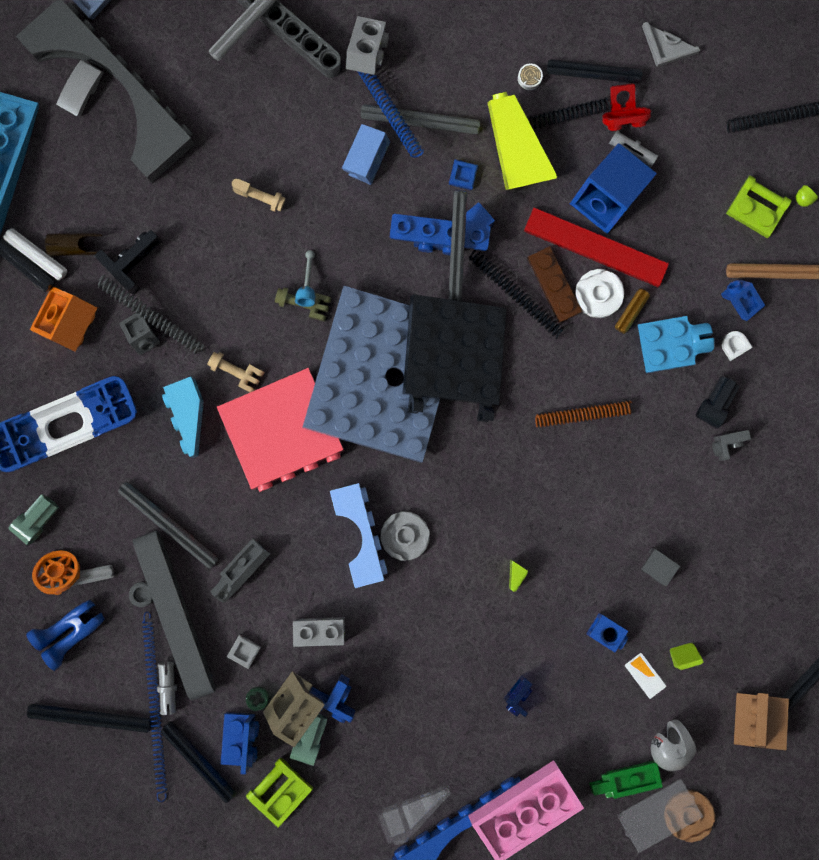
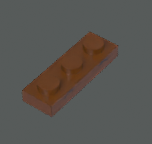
[527,246,582,323]

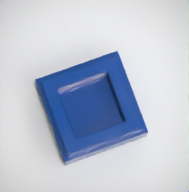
[449,160,478,190]

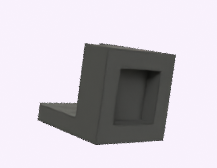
[641,548,680,587]

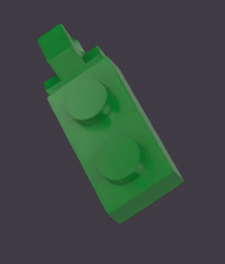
[589,761,663,799]

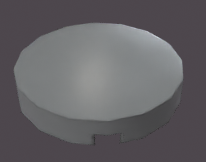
[381,512,429,560]

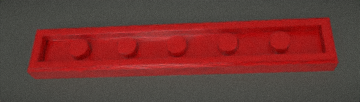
[524,208,669,287]

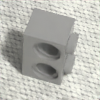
[346,16,389,75]
[293,617,345,647]

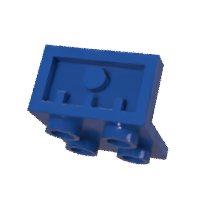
[221,712,259,774]

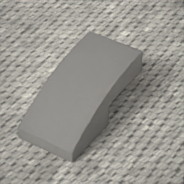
[56,60,103,116]

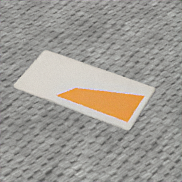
[625,653,666,699]

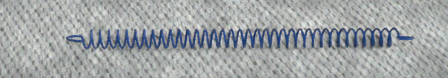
[142,611,167,802]

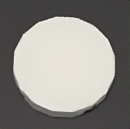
[575,269,624,318]

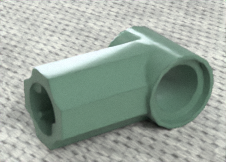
[8,494,59,546]
[290,714,328,766]

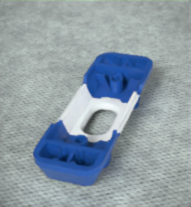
[0,376,137,472]

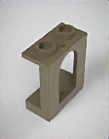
[263,671,325,747]

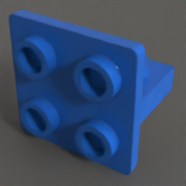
[309,674,355,723]

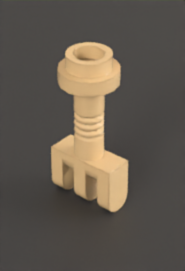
[232,179,286,212]
[207,352,265,392]

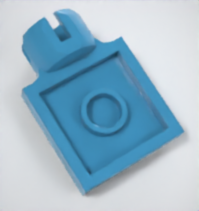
[638,316,715,373]

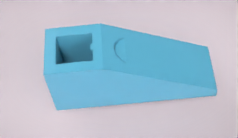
[162,377,204,458]

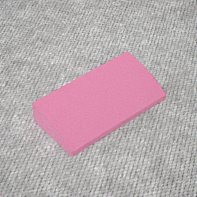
[468,760,584,860]

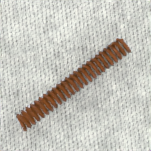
[535,401,632,428]

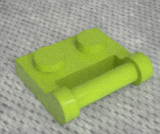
[726,175,792,238]
[246,757,313,828]

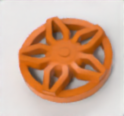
[32,550,80,595]

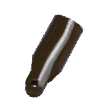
[45,233,103,256]

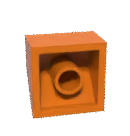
[30,287,97,352]

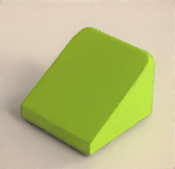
[509,560,528,592]
[670,643,704,670]

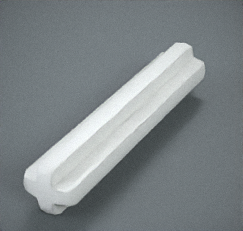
[3,228,68,281]

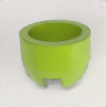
[796,185,818,207]

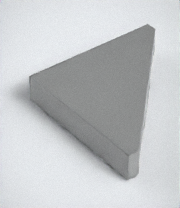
[642,22,700,67]

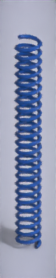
[357,71,424,158]

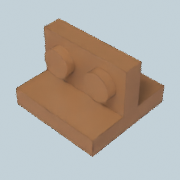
[734,693,789,751]

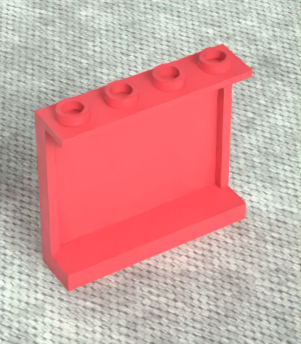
[217,368,344,492]

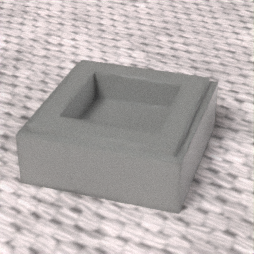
[227,634,262,669]

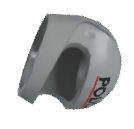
[651,719,697,771]

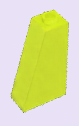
[488,92,557,190]

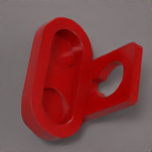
[602,83,651,131]

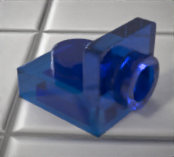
[504,675,533,718]

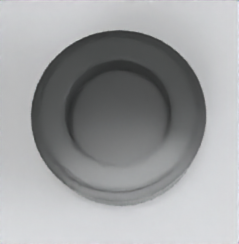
[129,582,153,607]

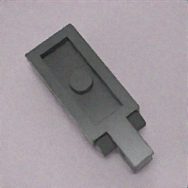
[210,538,270,603]

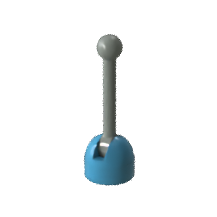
[295,250,316,307]

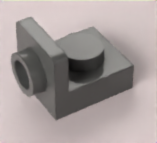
[119,312,160,355]
[712,430,751,461]

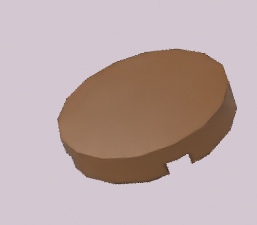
[664,790,716,842]

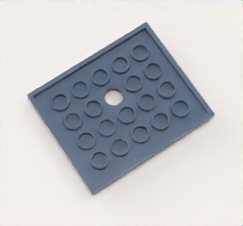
[302,286,440,463]

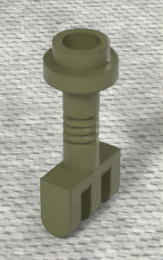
[275,287,332,322]

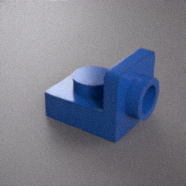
[721,279,765,321]

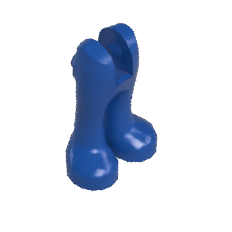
[26,600,105,671]

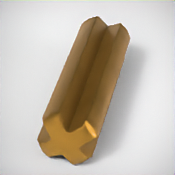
[615,288,650,334]

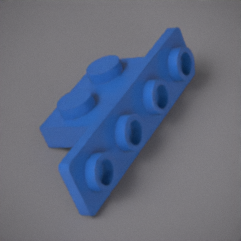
[390,214,490,256]

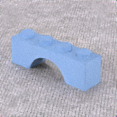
[330,483,388,588]

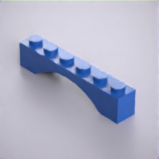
[392,777,522,860]

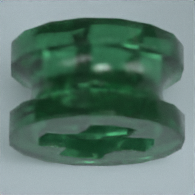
[246,687,269,711]

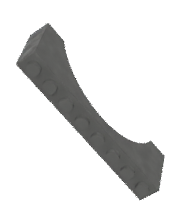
[16,0,195,183]

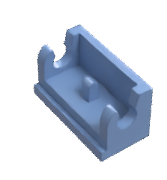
[342,124,390,185]

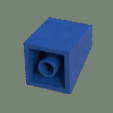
[570,143,657,234]

